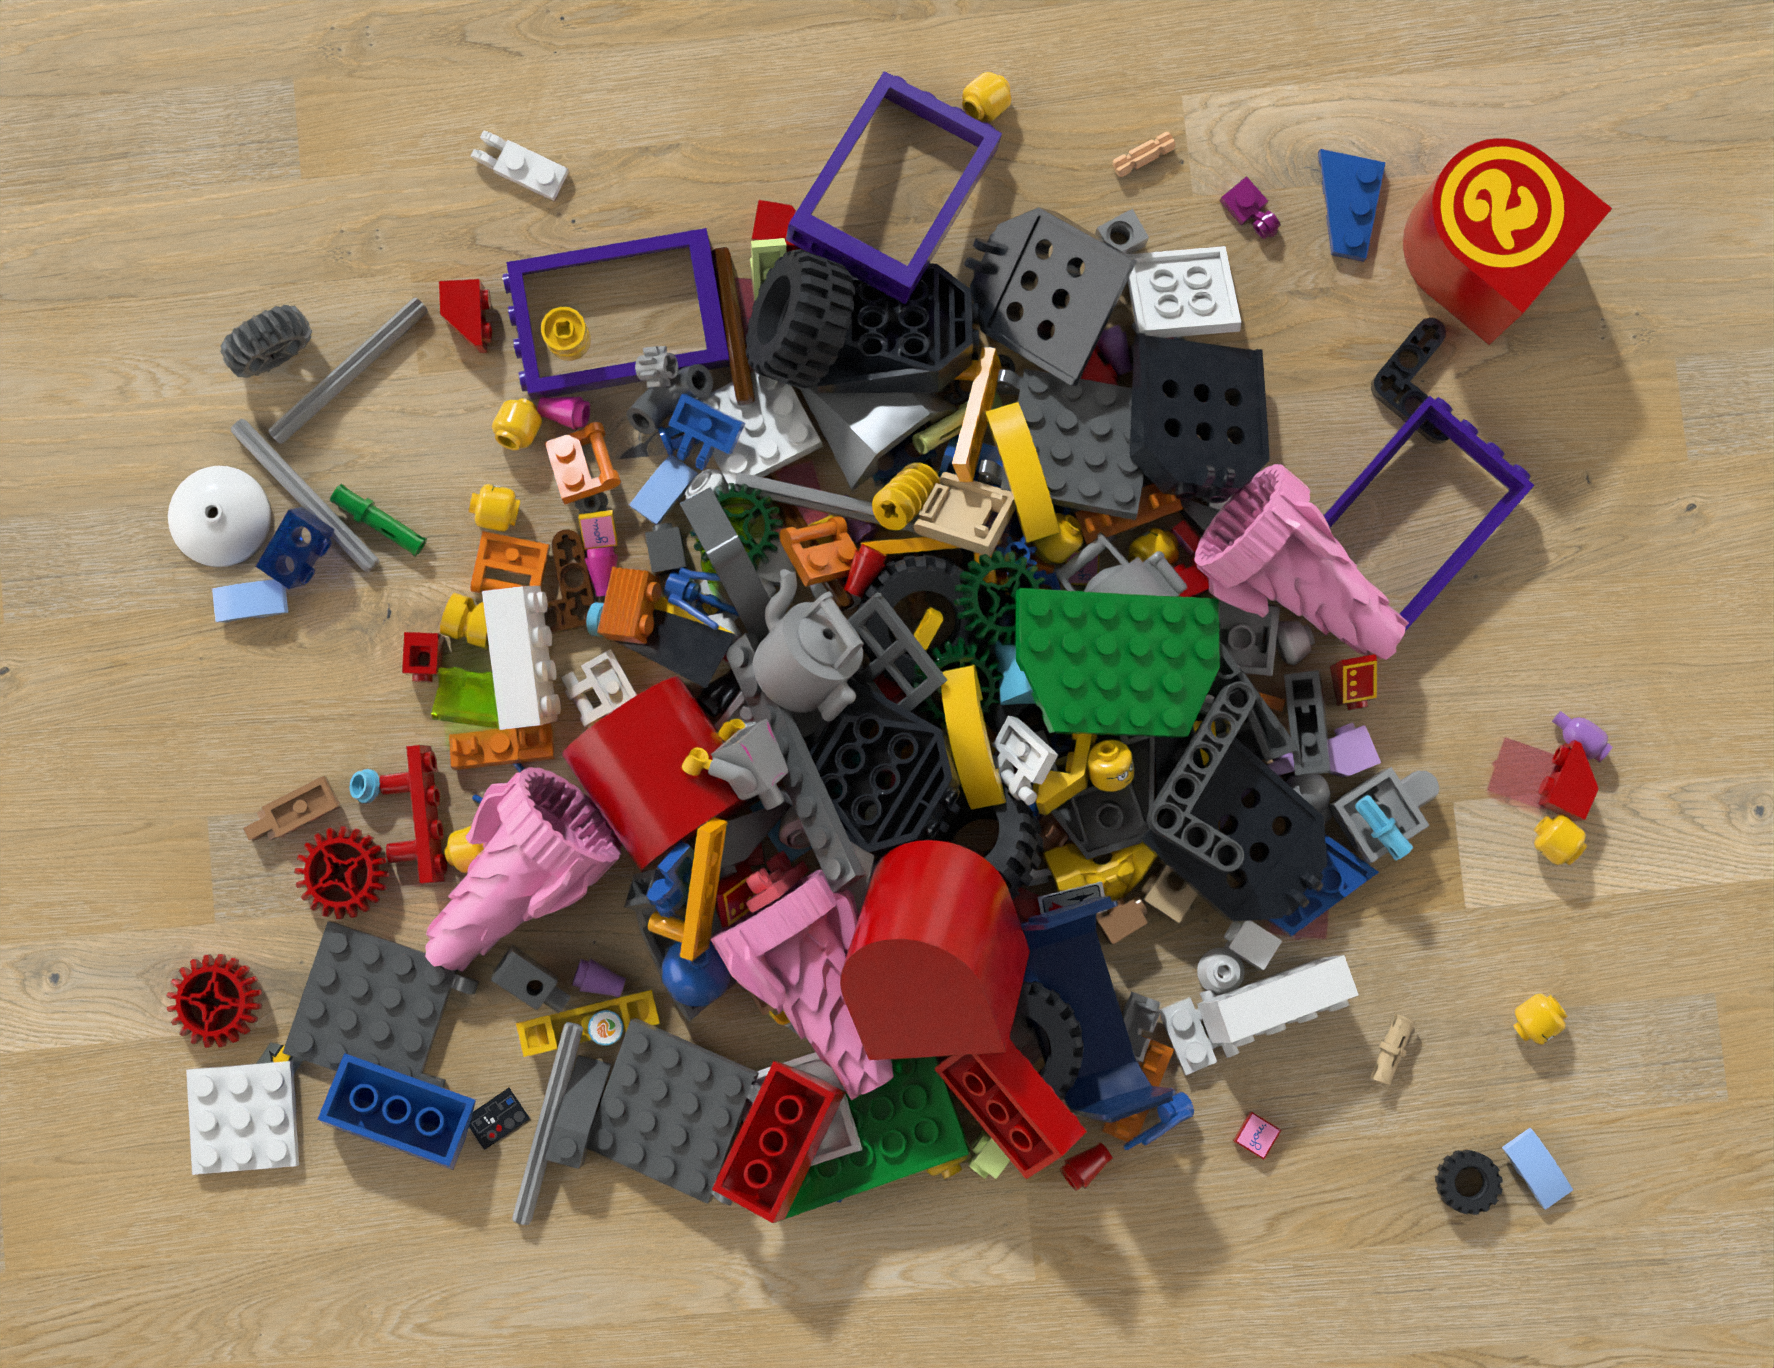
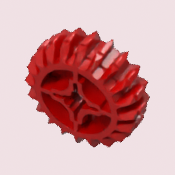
[294,826,389,919]
[166,954,262,1048]

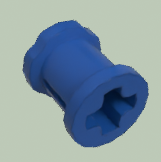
[657,426,700,456]

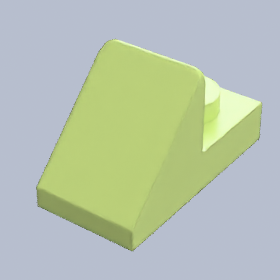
[750,238,787,301]

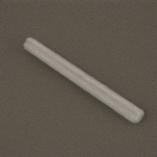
[269,298,428,444]
[231,419,379,572]
[735,473,920,533]
[512,1022,583,1225]

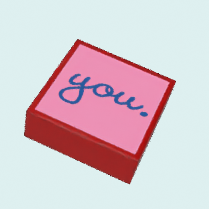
[1170,520,1200,558]
[1233,1111,1282,1160]

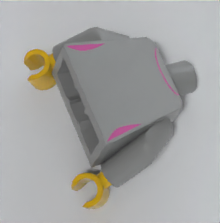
[682,719,788,810]

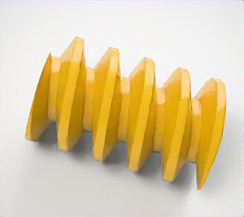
[872,462,940,531]

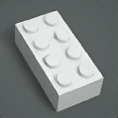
[482,586,561,730]
[1197,955,1359,1047]

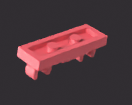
[745,851,809,913]

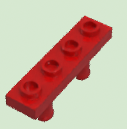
[379,745,447,884]

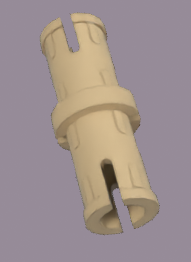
[1370,1013,1416,1086]

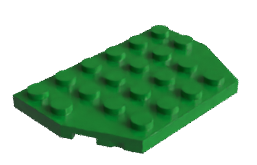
[1016,588,1220,738]

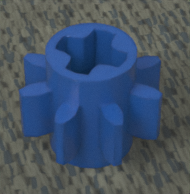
[996,536,1037,576]

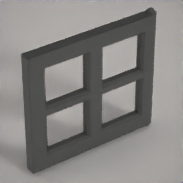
[848,592,947,712]

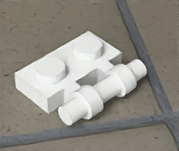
[561,649,637,728]
[992,716,1058,805]
[1159,989,1239,1075]

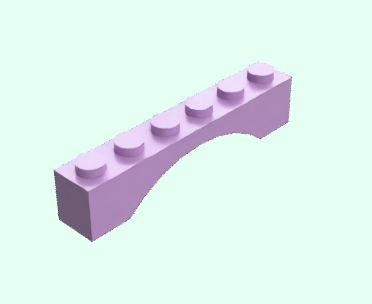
[1220,722,1381,829]

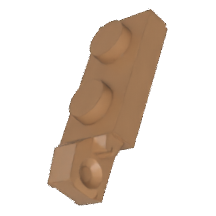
[243,776,341,841]

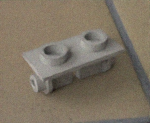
[1123,991,1162,1064]

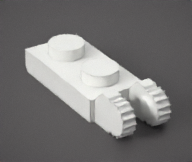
[471,131,569,201]

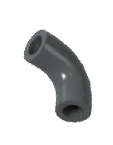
[626,364,713,434]

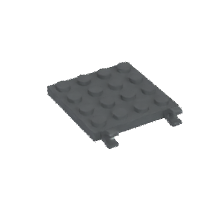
[978,369,1144,520]
[283,921,479,1088]
[587,1018,762,1206]

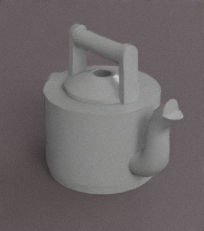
[1054,532,1187,597]
[753,569,864,721]

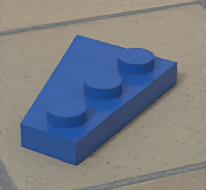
[1318,149,1386,262]
[1266,834,1379,937]

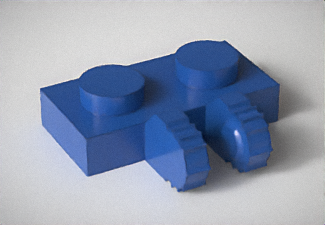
[668,394,746,470]
[646,841,719,918]

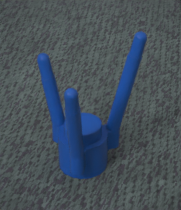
[664,567,740,630]
[1123,1092,1194,1150]

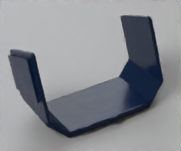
[1020,896,1177,1123]

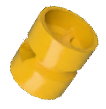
[541,307,591,361]
[440,592,489,649]

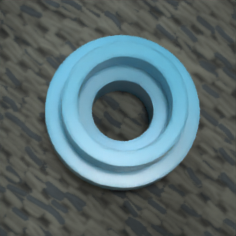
[349,769,380,804]

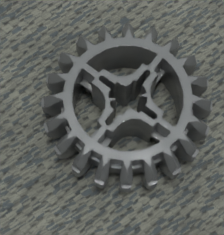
[220,305,312,378]

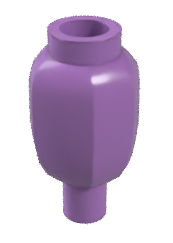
[1552,711,1613,763]

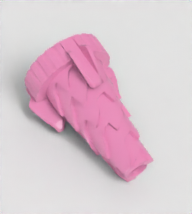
[1194,464,1409,660]
[425,767,622,972]
[709,870,893,1100]

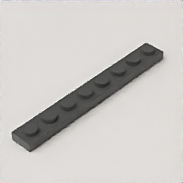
[725,633,865,893]

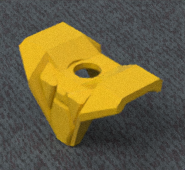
[1043,840,1157,901]

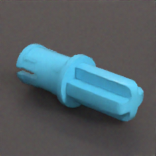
[1355,795,1413,861]

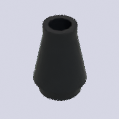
[696,668,740,718]

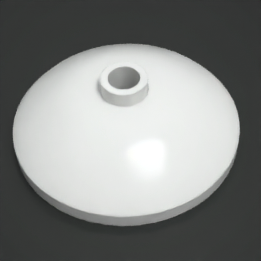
[168,466,271,567]

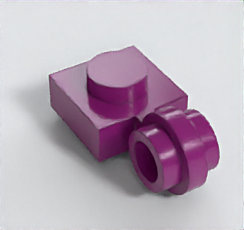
[1220,176,1281,239]

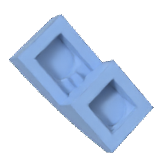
[629,455,698,525]
[212,579,288,623]
[1502,1128,1573,1210]

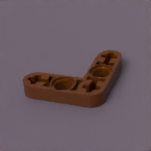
[548,529,596,634]

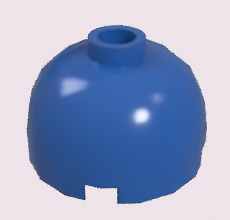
[662,940,731,1006]

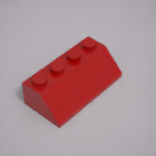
[934,1039,1087,1179]
[712,1061,846,1223]

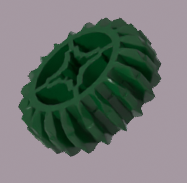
[690,483,783,572]
[954,551,1045,646]
[911,637,1004,729]

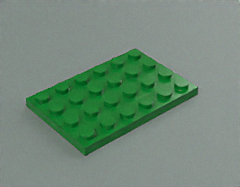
[741,1056,972,1223]

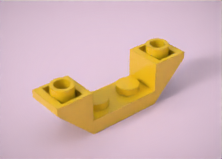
[1033,734,1097,815]

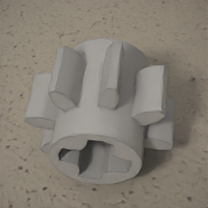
[635,346,678,388]

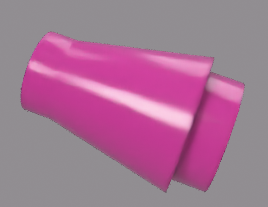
[537,396,590,430]
[584,546,618,596]

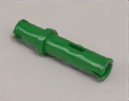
[330,483,427,557]

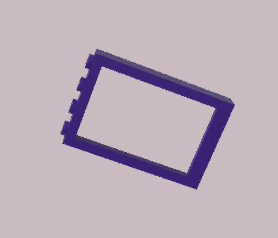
[786,71,1002,304]
[503,228,730,400]
[1323,396,1535,631]

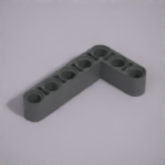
[680,487,770,644]
[1147,682,1255,871]

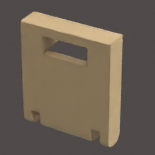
[913,472,1016,556]

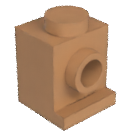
[1096,896,1148,945]

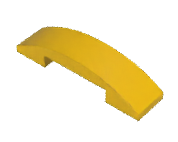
[985,402,1060,544]
[941,665,1006,809]
[516,990,660,1057]

